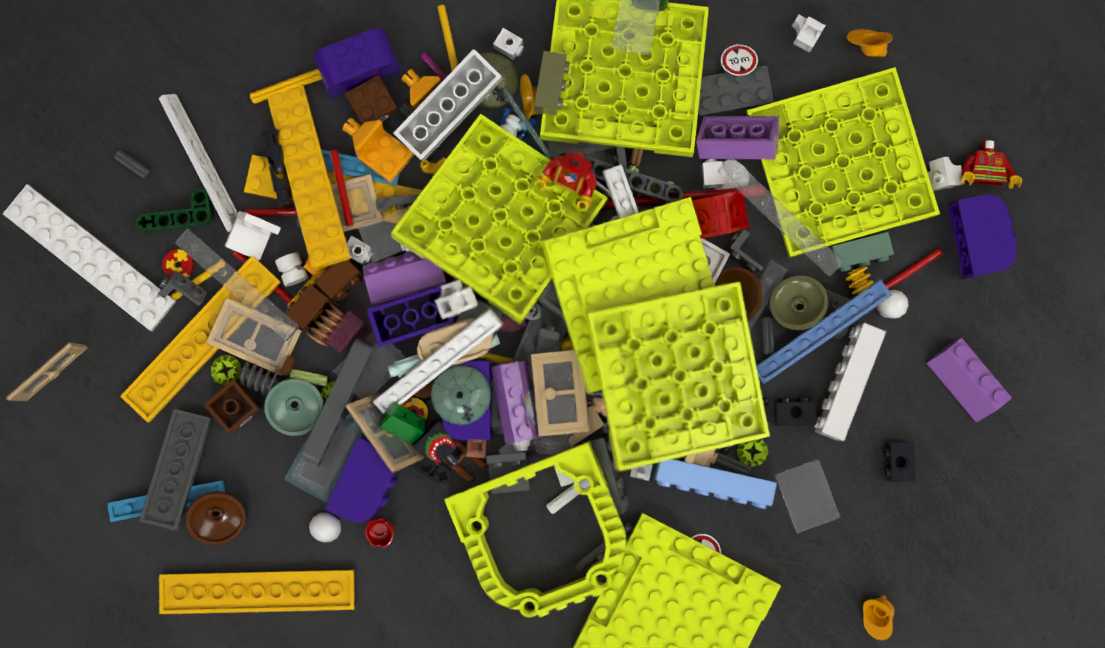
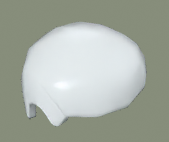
[877,290,908,319]
[309,513,341,542]

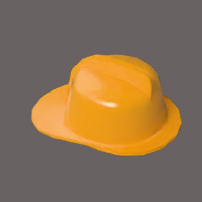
[847,29,893,57]
[520,74,543,120]
[863,596,895,640]

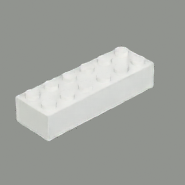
[394,49,503,161]
[814,323,886,441]

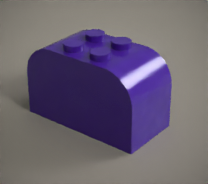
[313,28,402,99]
[947,194,1017,280]
[367,286,454,347]
[439,361,493,440]
[325,437,398,523]

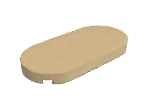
[417,318,493,365]

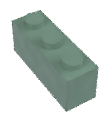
[829,232,894,272]

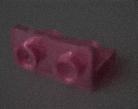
[325,312,366,353]

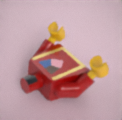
[534,152,597,211]

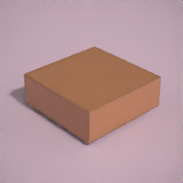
[466,440,486,458]

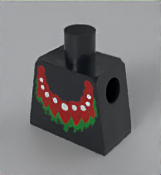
[412,419,460,466]

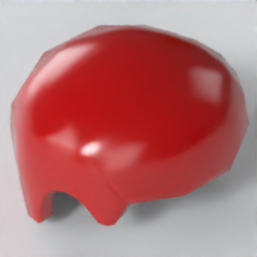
[365,518,395,548]

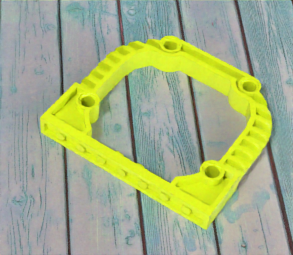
[444,441,626,617]

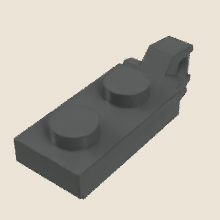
[376,195,419,212]

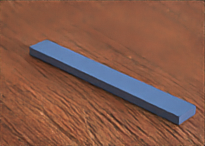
[756,279,892,384]

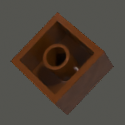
[345,75,399,125]
[315,260,364,302]
[285,284,334,331]
[204,379,263,434]

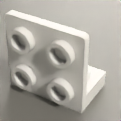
[225,211,280,260]

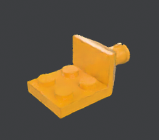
[401,69,442,110]
[342,118,414,183]

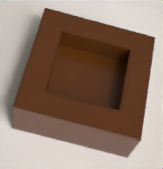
[280,356,298,377]

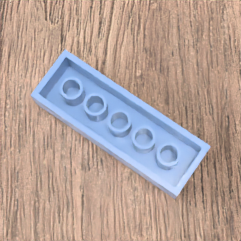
[653,459,777,509]

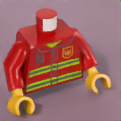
[960,141,1022,189]

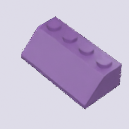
[696,116,779,160]
[362,251,447,306]
[926,338,1012,422]
[491,361,542,444]

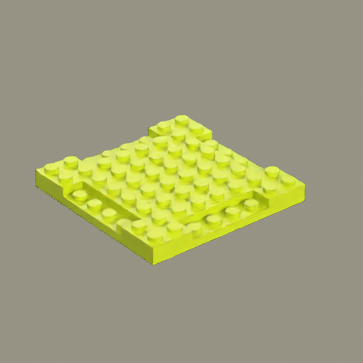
[540,0,709,157]
[746,67,940,258]
[391,114,608,324]
[541,197,715,393]
[585,282,769,471]
[572,512,781,648]

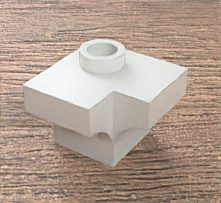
[792,15,826,53]
[927,157,965,191]
[435,280,478,319]

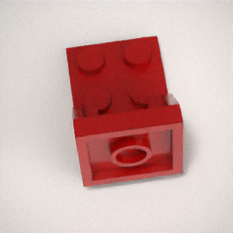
[692,190,750,238]

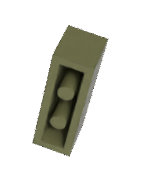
[534,51,570,116]

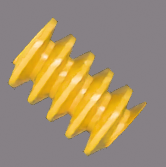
[846,266,874,295]

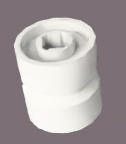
[275,252,308,287]

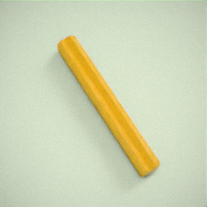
[250,69,322,103]

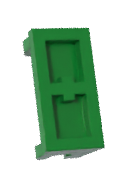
[380,402,426,445]

